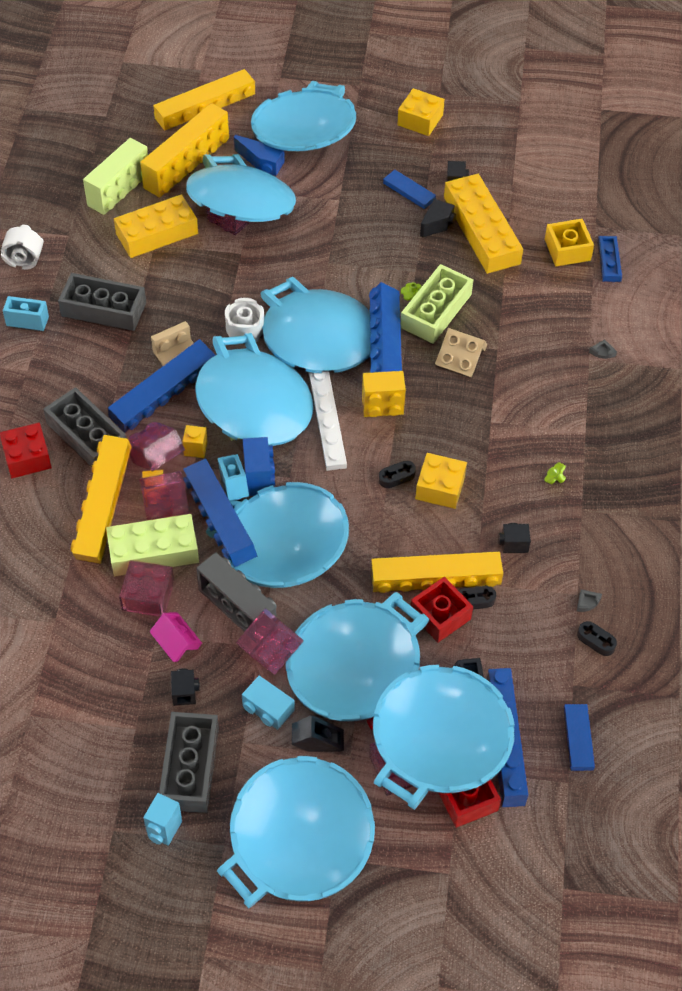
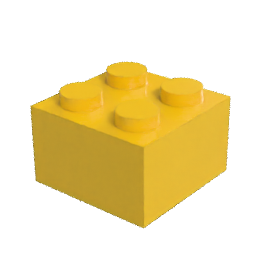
[397,88,445,136]
[544,219,594,267]
[362,371,406,417]
[415,453,467,509]

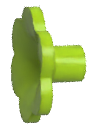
[401,282,422,301]
[545,462,566,484]

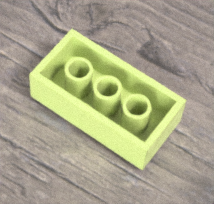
[83,138,148,215]
[400,264,473,344]
[106,514,199,577]

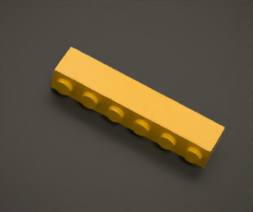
[153,69,255,131]
[71,435,131,564]
[371,552,503,593]

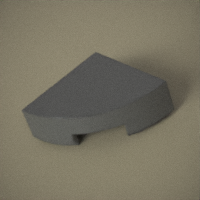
[589,339,617,359]
[577,589,602,612]

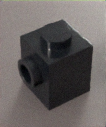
[446,161,469,182]
[498,523,531,553]
[171,668,200,706]

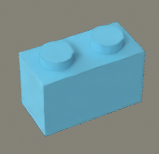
[3,296,49,331]
[217,454,249,501]
[242,675,295,730]
[143,793,182,846]

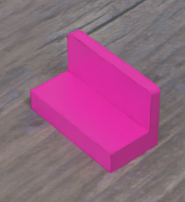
[150,612,202,662]

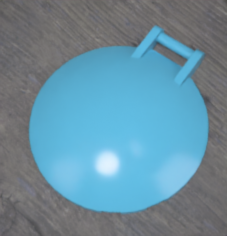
[251,81,356,151]
[186,154,296,222]
[261,277,371,373]
[195,333,313,446]
[206,482,349,588]
[286,592,429,721]
[373,665,515,810]
[217,756,375,909]

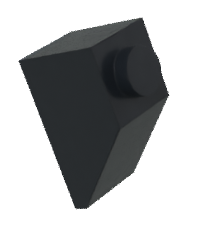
[420,199,456,237]
[292,715,344,752]

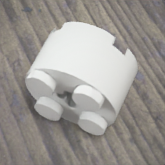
[1,225,44,270]
[225,298,264,342]

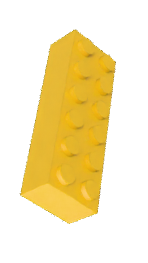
[140,103,229,198]
[444,173,523,274]

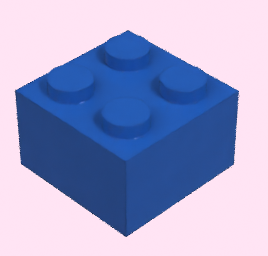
[243,437,275,496]

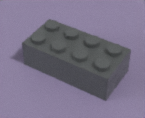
[58,273,146,331]
[43,387,127,467]
[196,552,277,644]
[159,712,219,813]

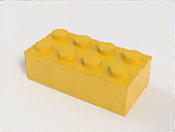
[114,194,198,258]

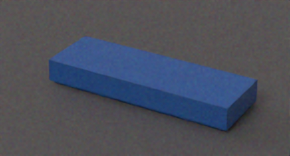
[383,170,436,209]
[597,236,622,282]
[564,704,595,771]

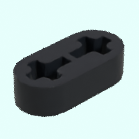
[379,461,416,488]
[458,586,496,610]
[577,621,617,656]

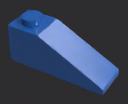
[234,135,285,176]

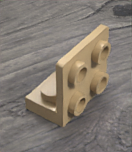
[151,321,193,366]
[435,328,487,377]

